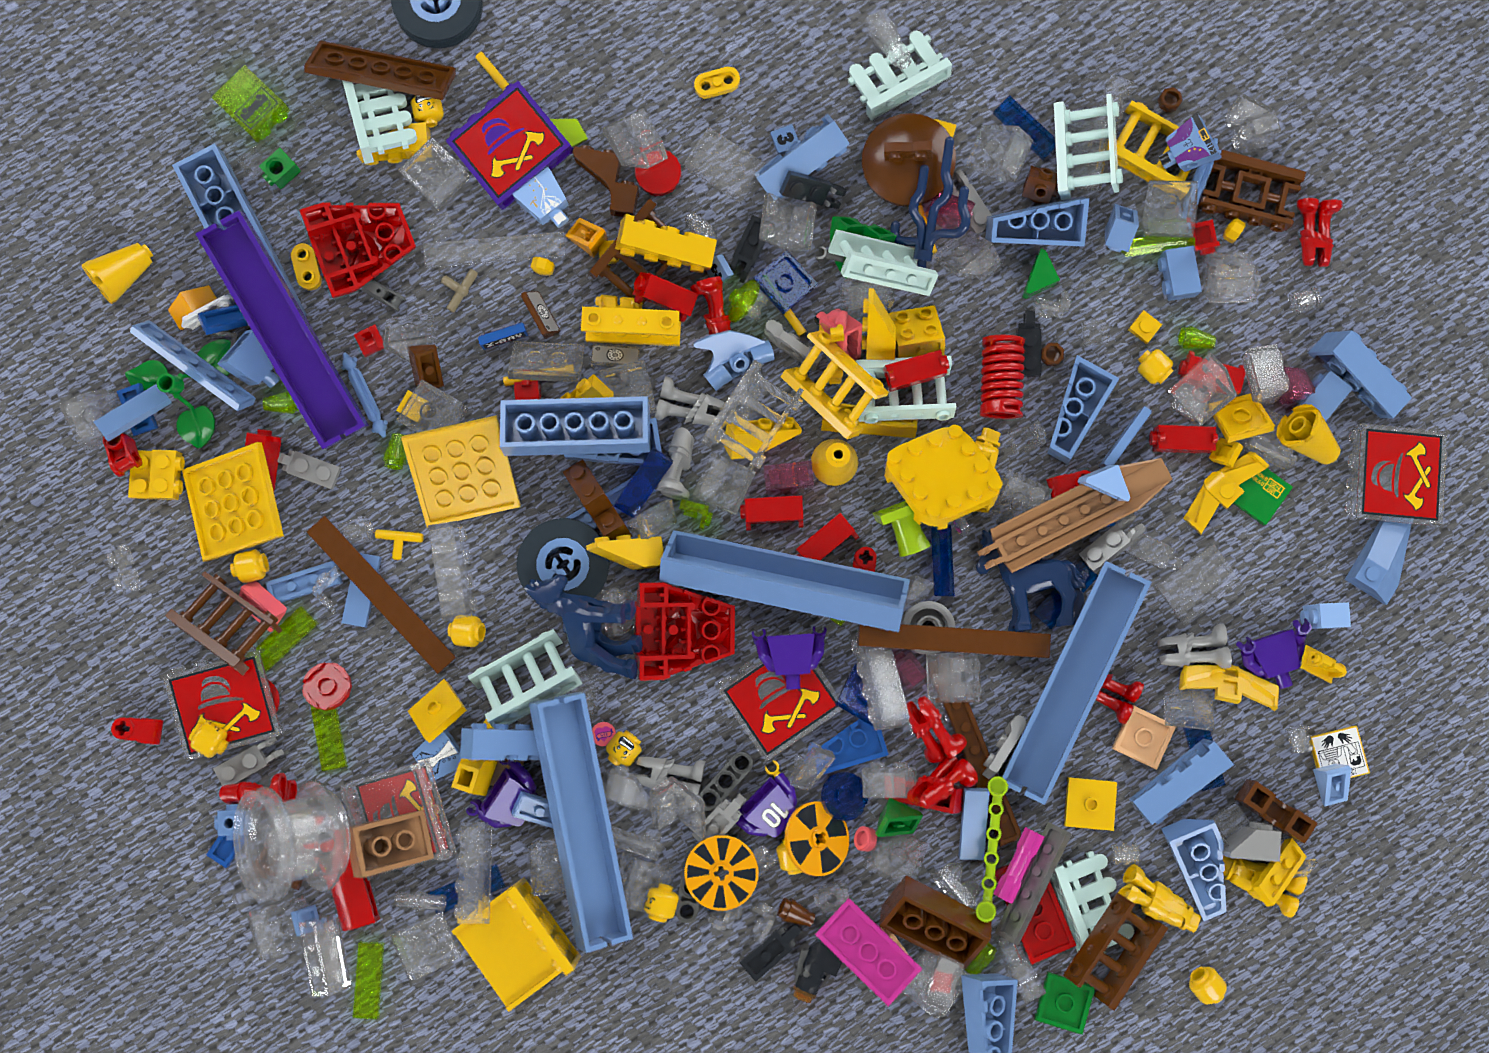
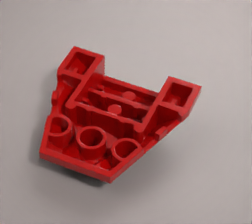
[299,203,416,298]
[634,582,735,681]

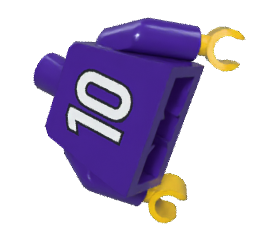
[735,760,797,838]

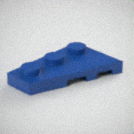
[812,708,889,776]

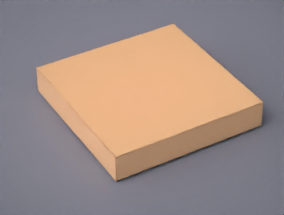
[1111,705,1176,770]

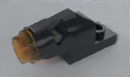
[793,939,842,1003]

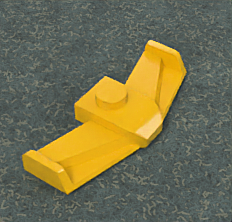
[1183,451,1269,535]
[1179,665,1279,711]

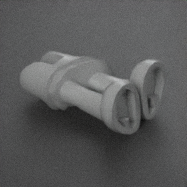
[654,376,726,426]
[657,427,695,501]
[1157,624,1232,669]
[633,756,706,806]

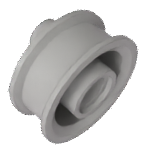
[901,601,955,655]

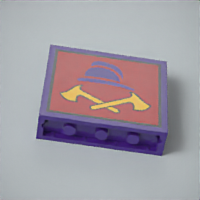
[445,81,573,210]

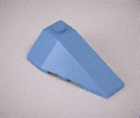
[1344,516,1413,605]
[1161,819,1226,921]

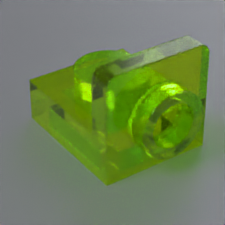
[679,499,713,531]

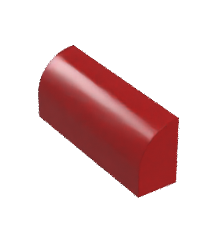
[316,825,380,931]

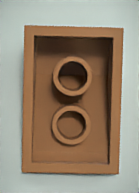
[344,810,434,878]

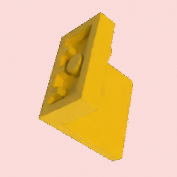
[889,305,945,358]

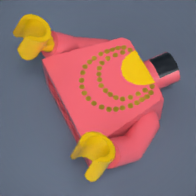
[814,309,862,384]

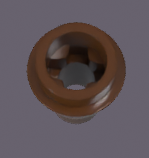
[777,898,815,927]

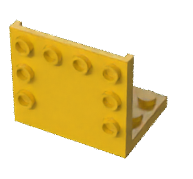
[451,877,581,1012]

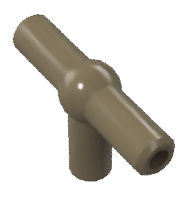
[441,269,478,312]

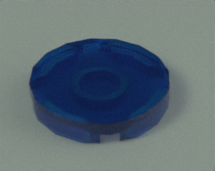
[821,772,869,821]

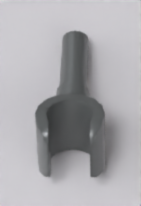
[815,246,845,264]

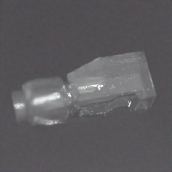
[865,8,911,70]
[997,938,1046,1004]

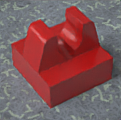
[354,325,387,357]

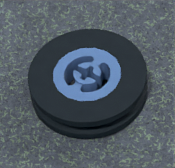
[391,0,483,49]
[517,518,610,601]

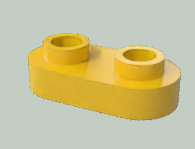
[694,67,740,99]
[291,243,322,291]

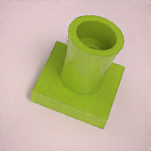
[873,501,931,557]

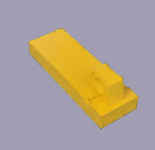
[1249,838,1307,907]

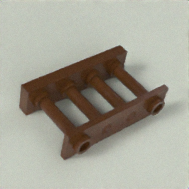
[587,198,669,304]
[165,571,282,675]
[1063,892,1168,1011]

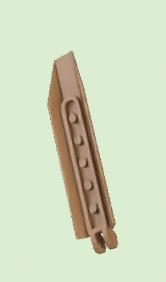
[977,458,1172,573]

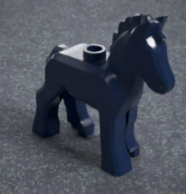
[976,530,1086,632]
[524,574,643,679]

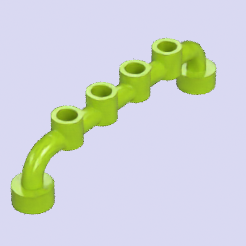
[976,776,1008,922]

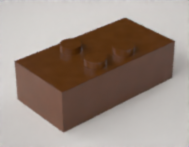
[879,875,992,969]

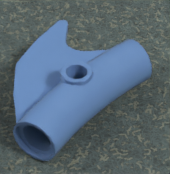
[693,330,774,391]

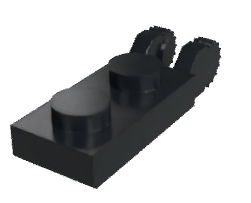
[779,170,847,209]
[729,215,774,283]

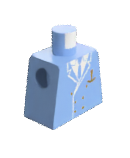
[513,167,569,228]

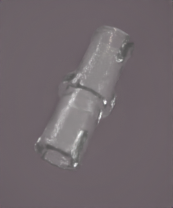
[395,891,446,911]

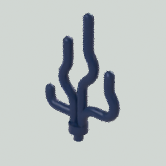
[890,136,971,268]

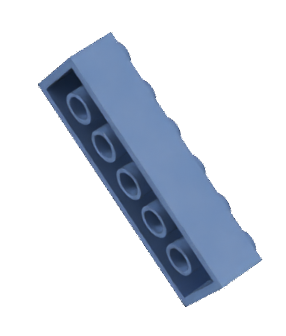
[500,396,650,456]

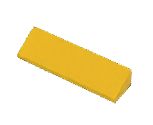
[821,404,917,438]

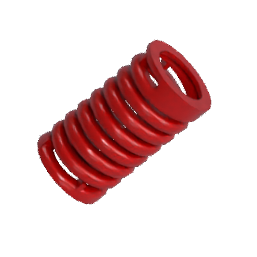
[980,335,1025,419]

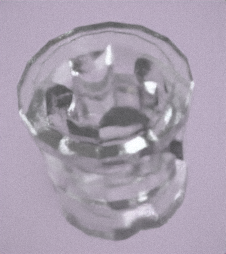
[1289,287,1322,315]
[1285,725,1314,753]
[1111,841,1140,866]

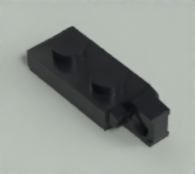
[1016,310,1041,377]
[739,923,802,982]

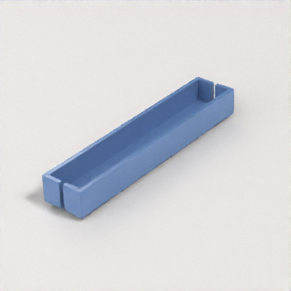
[659,530,910,632]
[1002,561,1152,805]
[529,692,633,953]

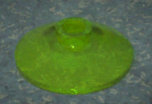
[727,280,760,323]

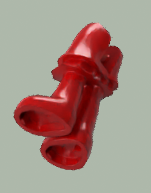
[1297,198,1343,267]
[690,276,731,335]
[1095,674,1144,725]
[903,696,967,763]
[907,755,978,809]
[219,773,298,808]

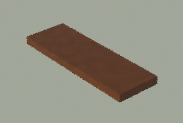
[304,40,456,100]

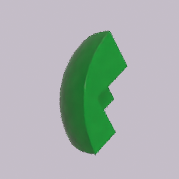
[830,216,897,281]

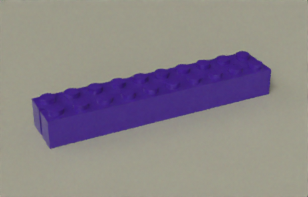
[196,210,369,449]

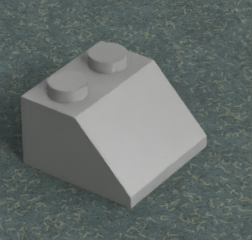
[1223,821,1281,862]

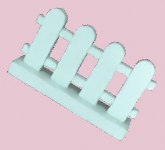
[848,31,952,120]
[342,80,417,164]
[1050,851,1134,954]

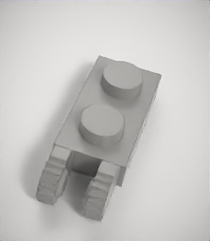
[951,169,992,237]
[763,319,822,371]
[1079,513,1146,573]
[982,715,1027,779]
[213,736,284,786]

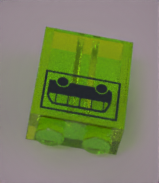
[211,65,290,143]

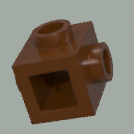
[1022,166,1058,204]

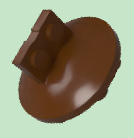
[862,113,956,207]

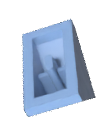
[1077,465,1130,502]
[1313,763,1351,806]

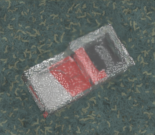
[923,953,964,1014]

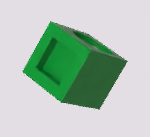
[259,147,301,190]

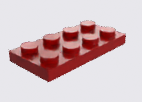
[995,864,1077,964]

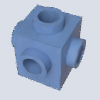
[214,804,253,840]

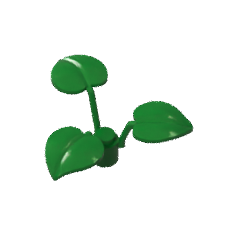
[125,339,233,449]

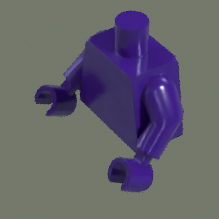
[1236,618,1312,689]
[752,626,827,690]
[466,760,538,828]

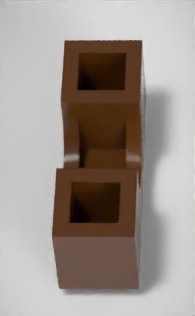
[1234,779,1318,844]

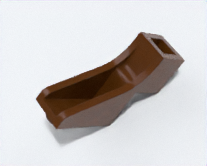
[573,145,639,218]
[563,459,633,541]

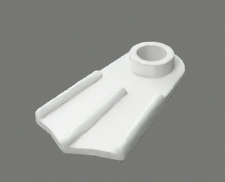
[181,295,232,330]

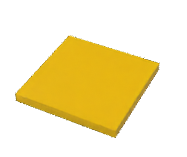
[401,415,521,528]
[182,442,284,562]

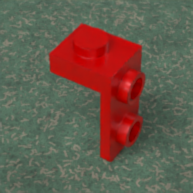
[1189,219,1220,256]

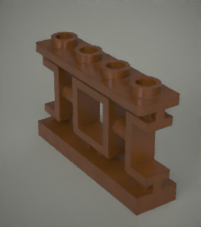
[1197,149,1306,232]

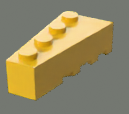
[615,214,717,273]

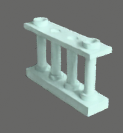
[1054,94,1123,200]
[828,230,938,296]
[856,356,956,424]
[468,629,583,728]

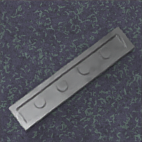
[995,822,1072,946]

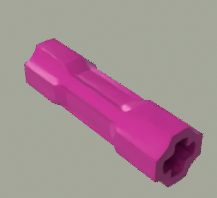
[993,827,1045,904]

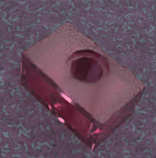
[763,461,814,493]

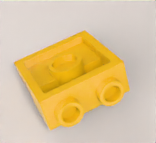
[128,450,185,500]

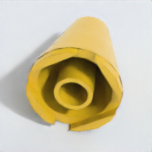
[81,243,153,304]
[1276,404,1341,464]
[811,439,858,486]

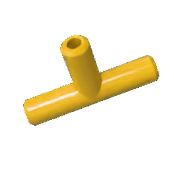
[375,529,424,560]

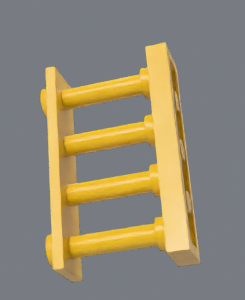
[1102,101,1192,200]
[581,306,681,346]
[781,330,889,439]

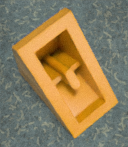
[565,218,608,258]
[168,286,217,330]

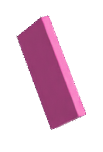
[815,898,922,1007]

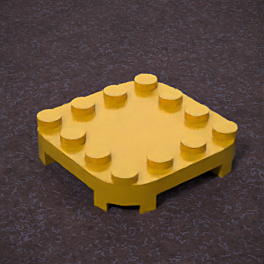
[884,425,1003,530]

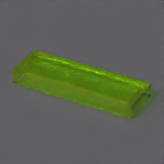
[1121,230,1195,257]
[247,606,319,674]
[310,705,347,771]
[353,941,385,1019]

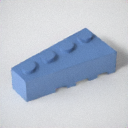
[755,114,850,201]
[985,197,1089,247]
[1308,330,1412,418]
[1047,355,1119,465]
[460,723,540,761]
[961,973,1018,1053]

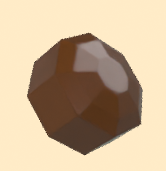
[1157,87,1183,112]
[1041,343,1064,366]

